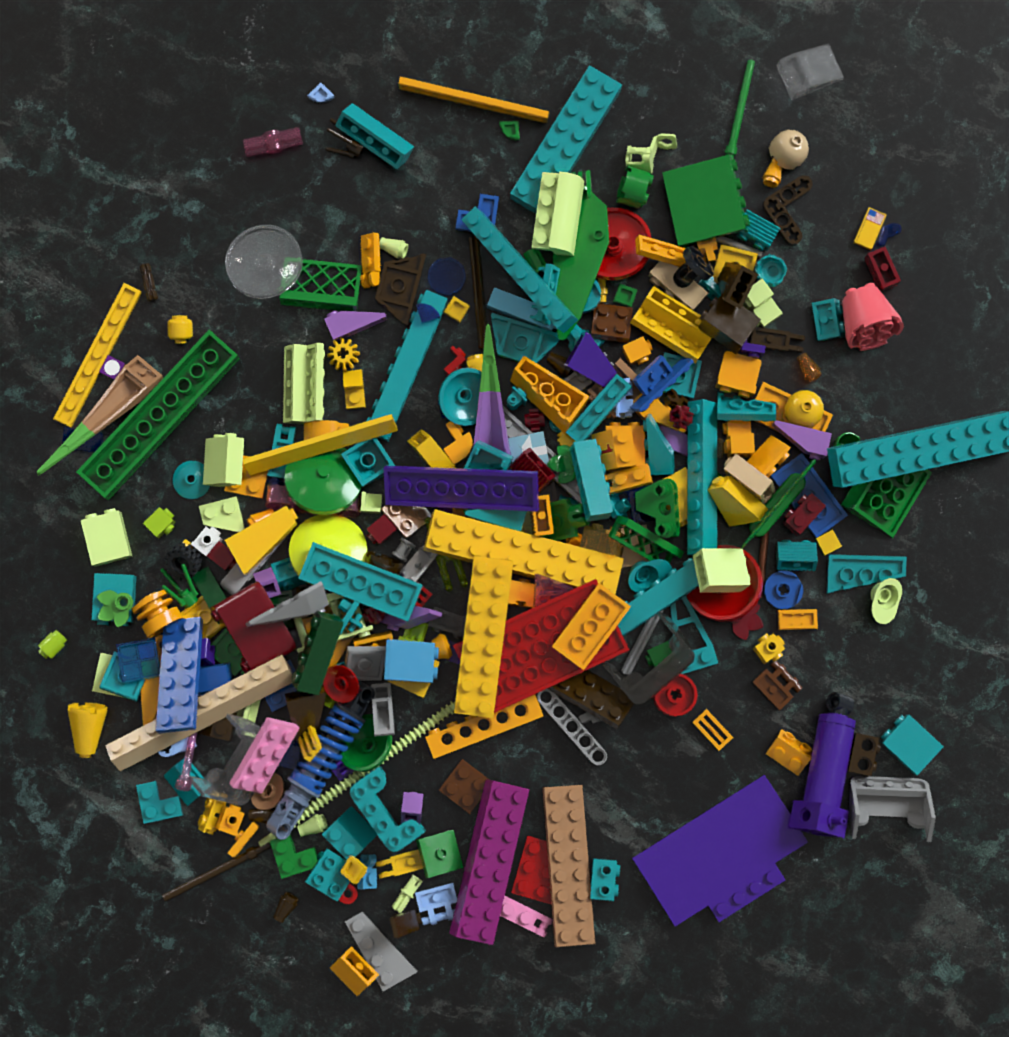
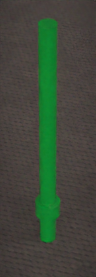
[725,60,755,160]

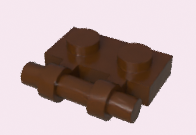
[752,660,803,710]

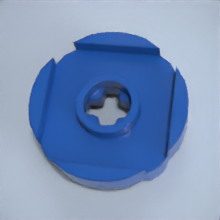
[764,570,803,610]

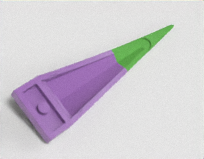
[473,324,511,470]

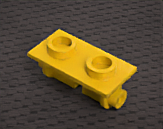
[198,792,227,835]

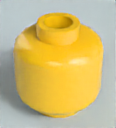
[167,315,193,344]

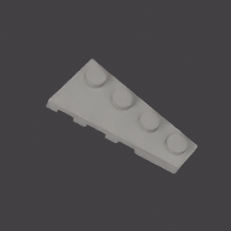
[345,911,418,991]

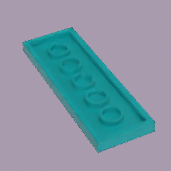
[298,542,423,622]

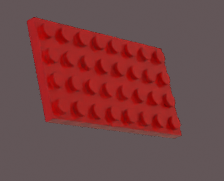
[453,578,629,713]

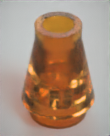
[797,353,822,382]

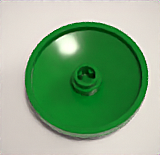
[285,447,362,515]

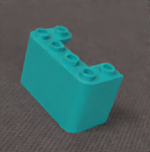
[350,766,426,852]

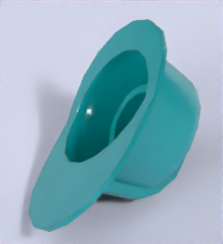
[628,559,672,592]

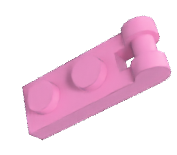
[500,896,553,938]

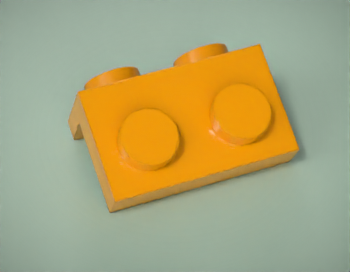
[766,729,812,776]

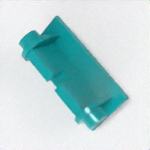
[507,386,527,410]

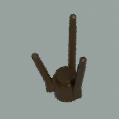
[325,118,364,158]

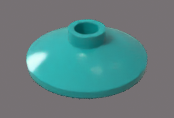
[173,461,210,499]

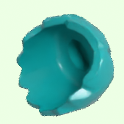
[755,254,787,287]

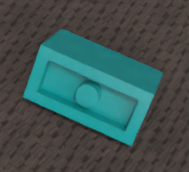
[164,757,211,806]

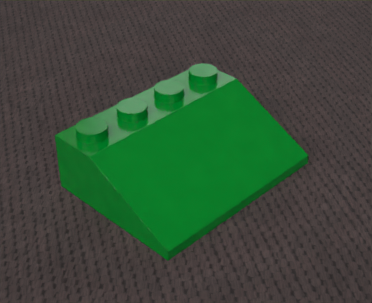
[841,469,932,538]

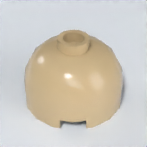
[769,130,809,169]

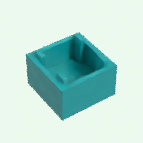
[464,440,513,470]

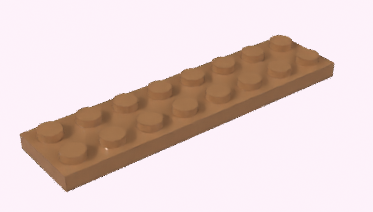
[543,785,595,947]

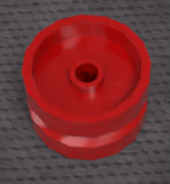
[652,673,698,717]

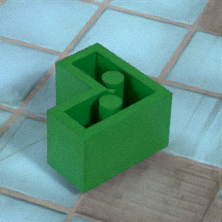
[270,834,319,879]

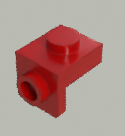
[444,346,466,376]

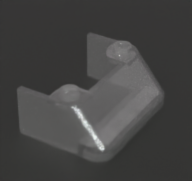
[188,714,261,805]

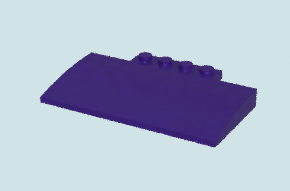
[632,775,808,926]

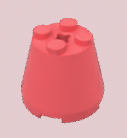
[842,283,904,351]

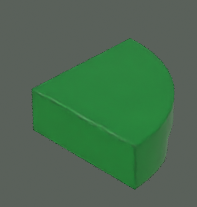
[499,121,520,141]

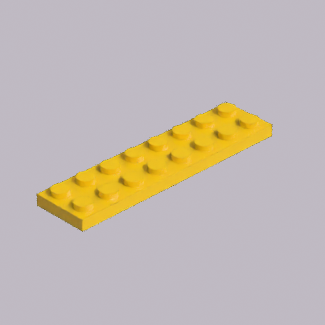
[454,556,513,718]

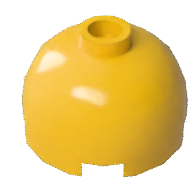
[785,390,824,428]

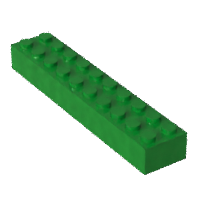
[77,330,240,501]

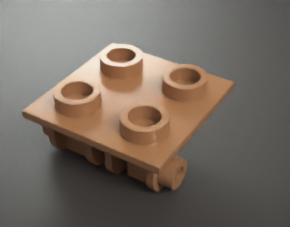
[381,505,432,539]

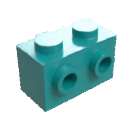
[590,858,620,901]

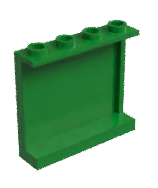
[662,155,750,248]

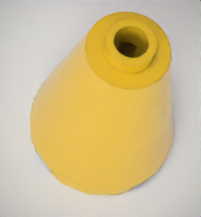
[67,703,107,758]

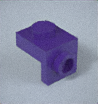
[740,340,766,359]

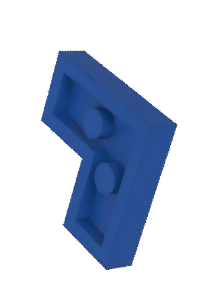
[456,194,499,232]

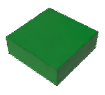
[613,284,637,307]

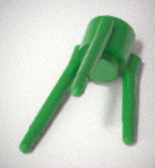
[161,564,199,609]

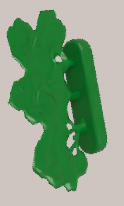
[741,459,816,549]

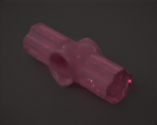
[243,127,303,157]

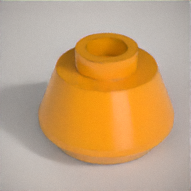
[432,634,452,659]

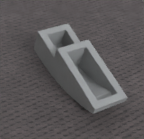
[371,683,395,737]

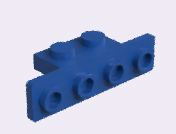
[630,355,694,412]

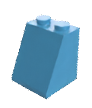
[384,639,439,683]

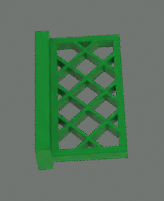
[279,258,362,312]

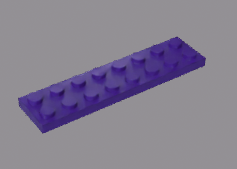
[384,466,539,511]

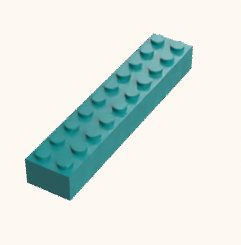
[827,411,1009,487]

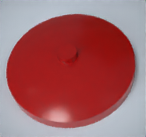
[597,207,651,280]
[686,545,763,622]

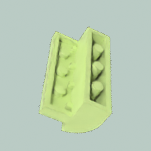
[532,171,584,256]
[283,343,325,424]

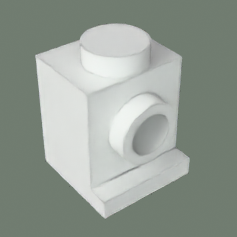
[191,526,223,558]

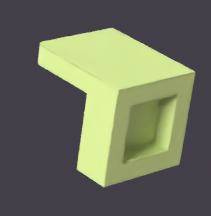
[361,492,382,514]

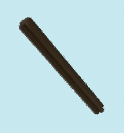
[469,236,487,349]

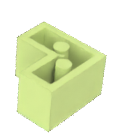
[743,278,783,328]

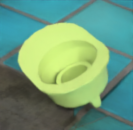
[870,578,902,624]

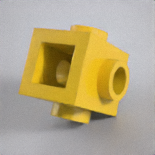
[753,633,785,664]

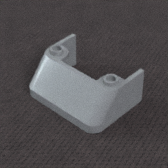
[849,776,936,842]

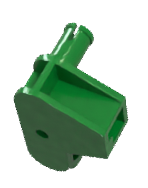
[635,478,680,538]

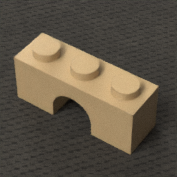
[648,261,708,311]

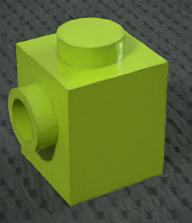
[143,507,176,539]

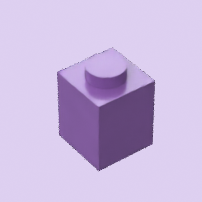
[253,567,281,598]
[401,792,423,824]

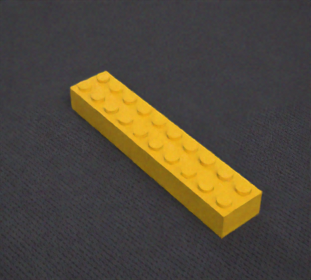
[423,510,624,594]

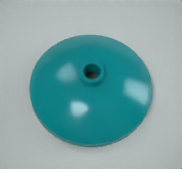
[438,368,482,426]

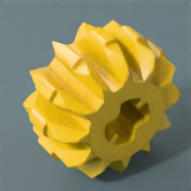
[327,338,360,371]

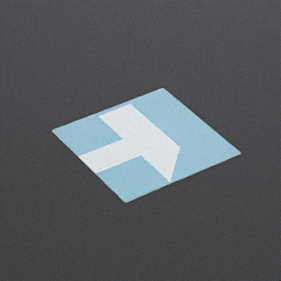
[508,431,549,468]

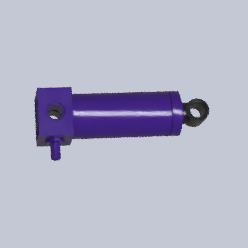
[789,692,856,838]

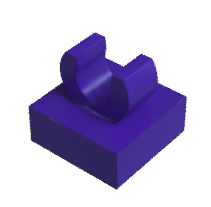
[332,760,354,781]

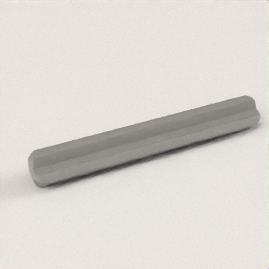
[621,610,664,676]

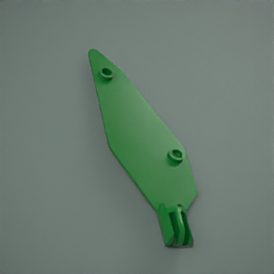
[553,170,609,340]

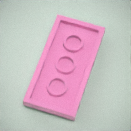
[229,717,300,793]

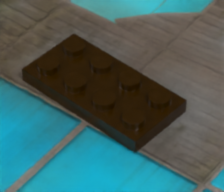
[550,670,637,729]

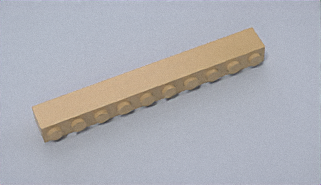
[105,655,293,771]

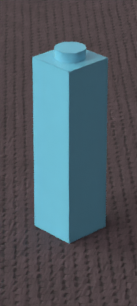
[487,287,557,331]

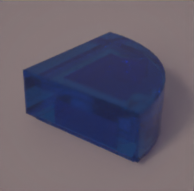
[416,303,440,324]

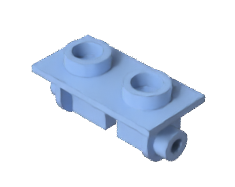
[613,378,634,419]

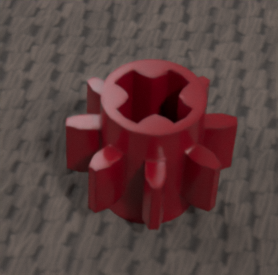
[669,405,694,429]
[524,408,545,432]
[361,605,385,624]

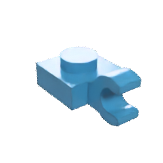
[357,854,377,889]

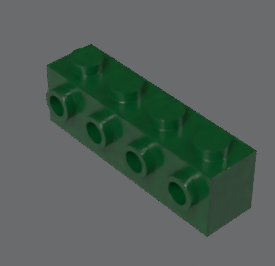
[291,611,344,695]

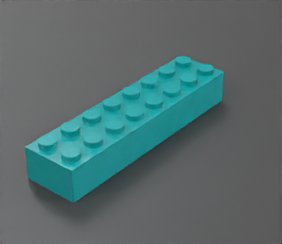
[510,65,622,214]

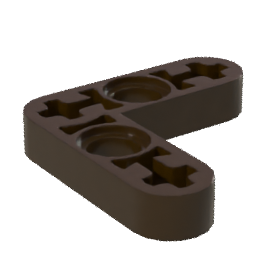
[763,175,812,246]

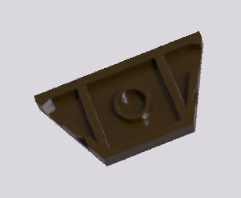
[375,254,426,326]

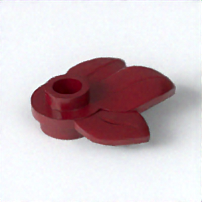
[730,604,764,640]

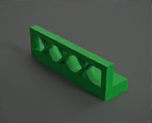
[608,515,684,563]

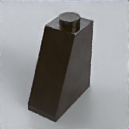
[717,262,758,309]
[285,684,326,743]

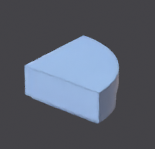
[308,83,335,103]

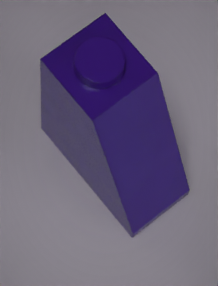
[564,332,616,389]

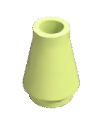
[380,237,408,259]
[297,814,328,837]

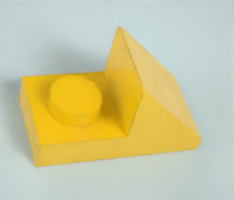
[343,369,366,410]

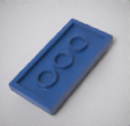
[770,453,848,538]

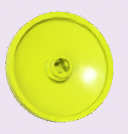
[289,514,367,586]

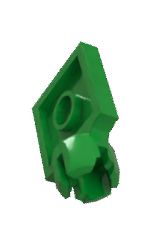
[540,498,591,541]

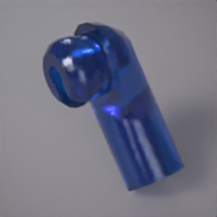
[876,223,901,247]

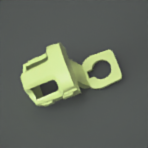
[625,134,677,174]

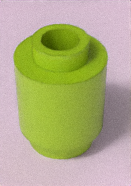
[38,630,67,659]

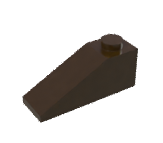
[390,909,423,938]

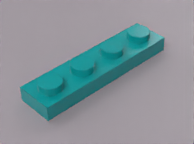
[566,374,632,442]

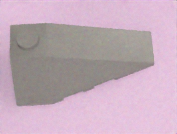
[246,581,329,627]

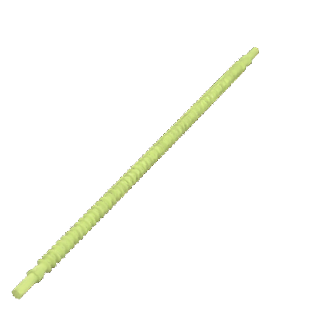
[258,698,456,846]

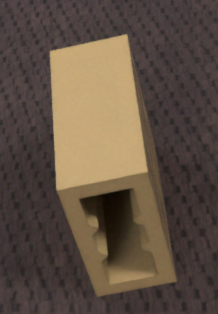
[724,454,775,505]

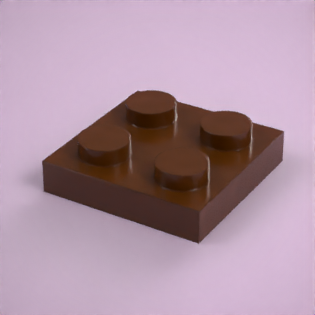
[591,303,633,343]
[439,759,490,814]

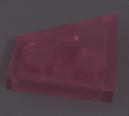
[533,574,573,607]

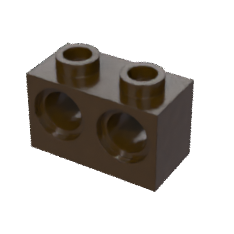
[847,733,881,776]

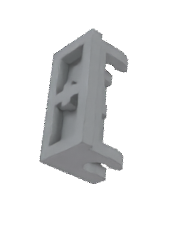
[398,546,438,582]

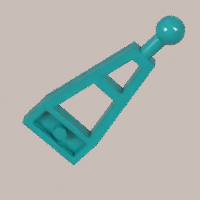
[666,568,718,674]

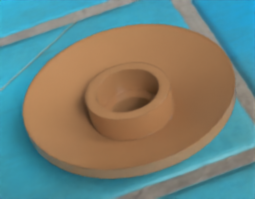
[250,773,284,810]

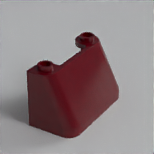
[210,581,297,673]

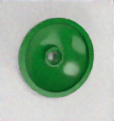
[340,714,392,772]

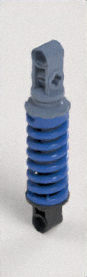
[266,681,375,840]

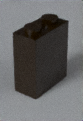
[698,295,761,354]

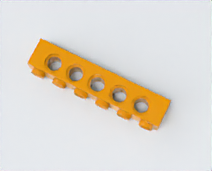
[425,695,543,759]

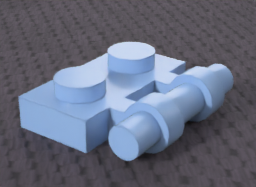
[415,883,457,925]

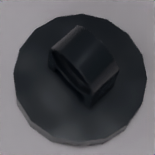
[676,246,715,284]

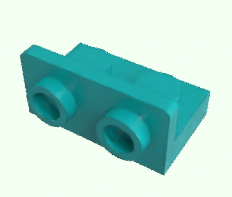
[812,298,845,341]
[271,557,308,591]

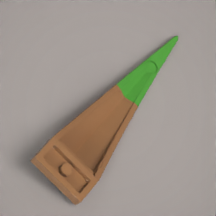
[37,355,163,476]

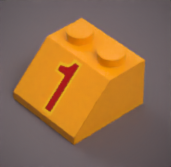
[591,427,637,472]

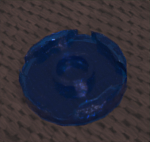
[428,257,466,296]

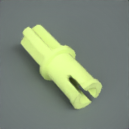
[392,874,423,913]

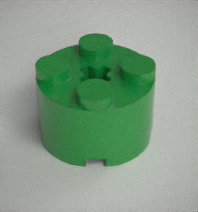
[616,165,654,209]

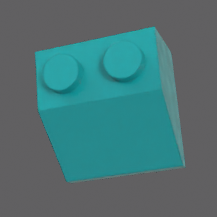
[341,438,395,487]
[322,806,377,860]

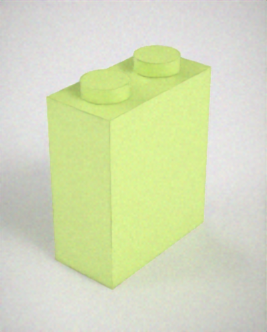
[203,433,244,487]
[81,508,132,567]
[693,548,750,593]

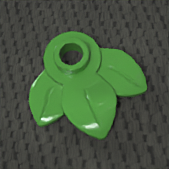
[97,590,133,627]

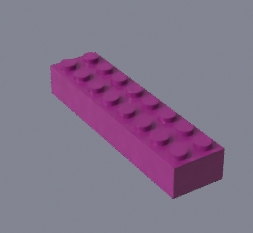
[449,779,529,945]

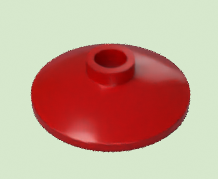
[323,665,359,703]

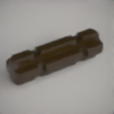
[140,263,158,301]

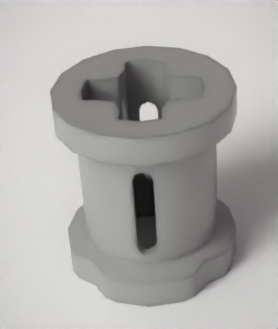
[391,537,416,563]

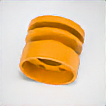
[131,590,183,639]

